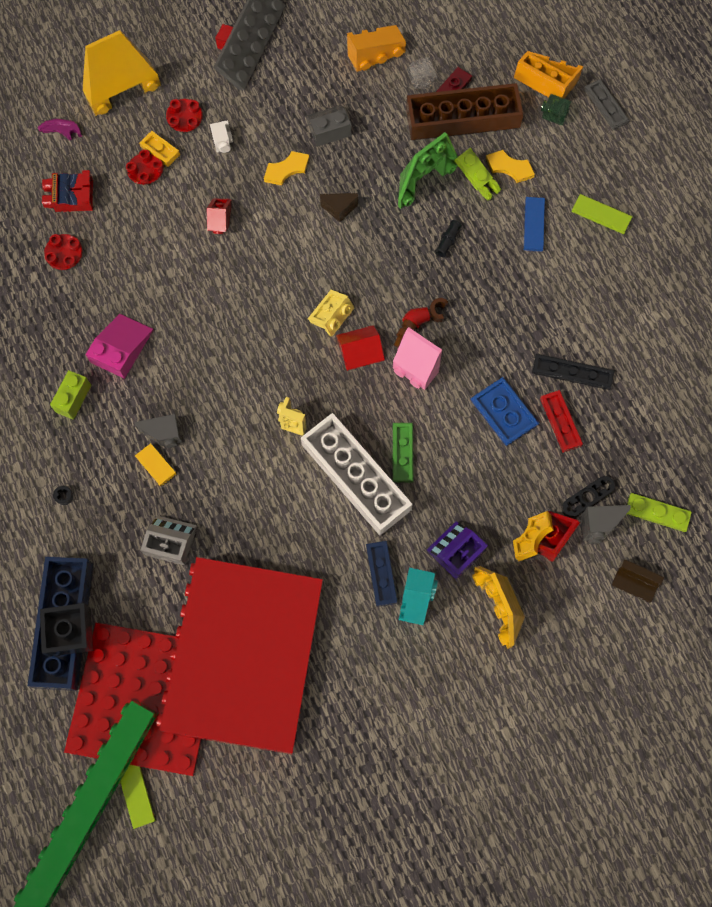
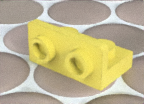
[308,290,354,336]
[277,397,306,436]

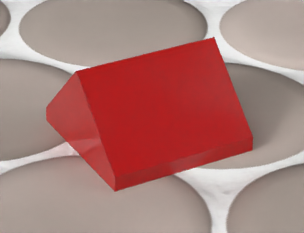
[336,325,385,371]
[538,511,580,562]

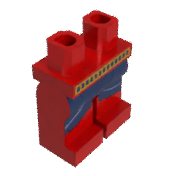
[42,170,93,212]

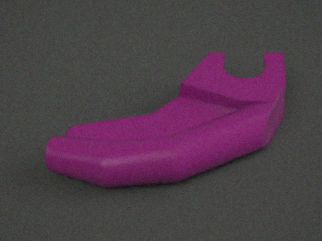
[38,118,82,140]

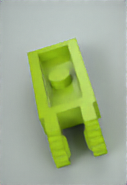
[455,148,501,200]

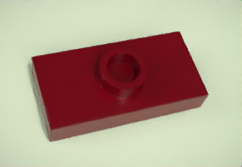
[436,67,472,92]

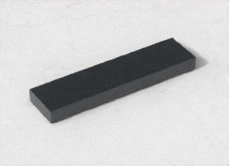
[532,354,614,390]

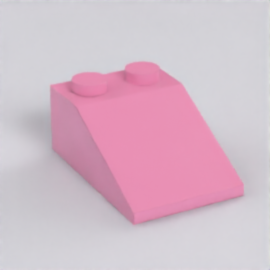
[393,327,442,390]

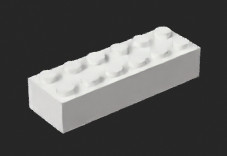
[301,413,412,536]

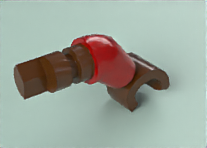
[394,298,448,348]

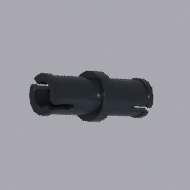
[435,220,462,258]

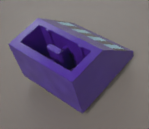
[426,522,488,580]

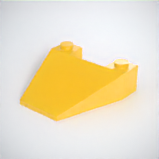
[83,30,161,116]

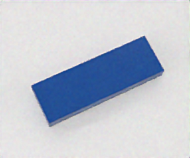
[523,197,545,251]

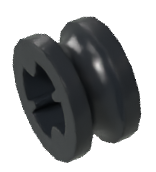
[53,486,74,505]

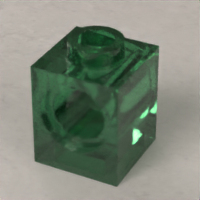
[540,94,572,125]

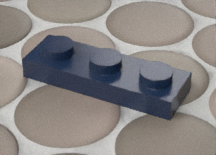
[366,541,397,607]

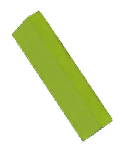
[571,194,633,234]
[120,765,156,829]

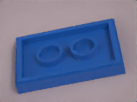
[470,377,539,446]

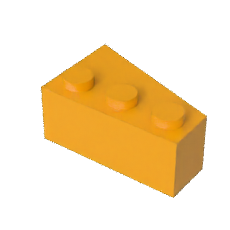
[347,25,406,72]
[514,51,584,104]

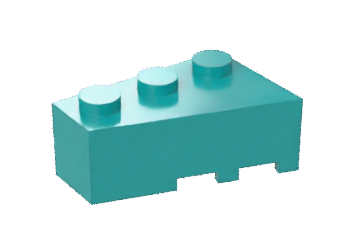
[399,567,438,625]

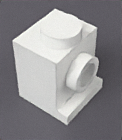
[210,120,233,153]

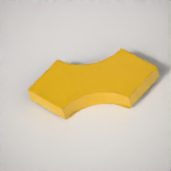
[486,150,535,183]
[264,151,310,186]
[513,511,554,562]

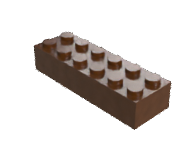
[406,83,523,140]

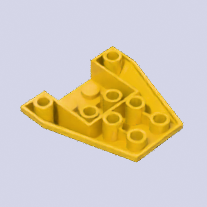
[472,566,525,649]

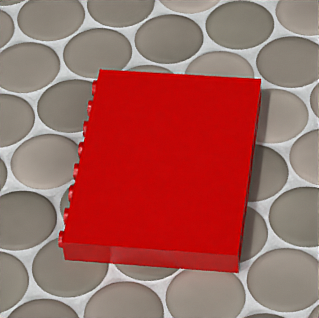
[157,557,323,755]

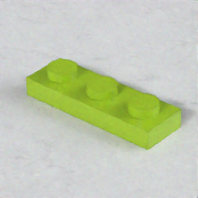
[627,493,692,532]

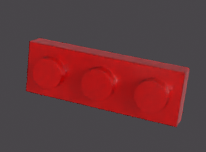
[540,390,583,453]

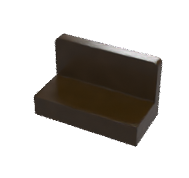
[612,559,664,603]

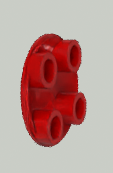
[166,99,203,132]
[126,149,164,185]
[44,234,83,270]

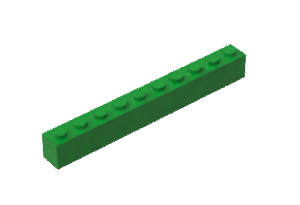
[14,701,159,907]

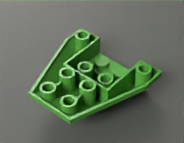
[398,132,458,209]

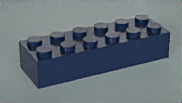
[27,557,94,691]

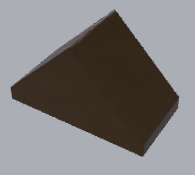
[320,193,358,222]

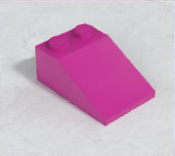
[85,314,153,379]

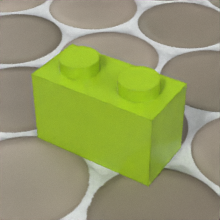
[50,370,92,420]

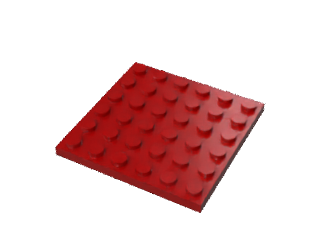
[64,623,201,776]

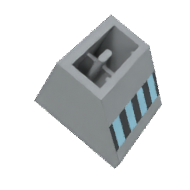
[140,516,197,566]

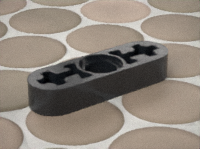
[561,476,615,518]

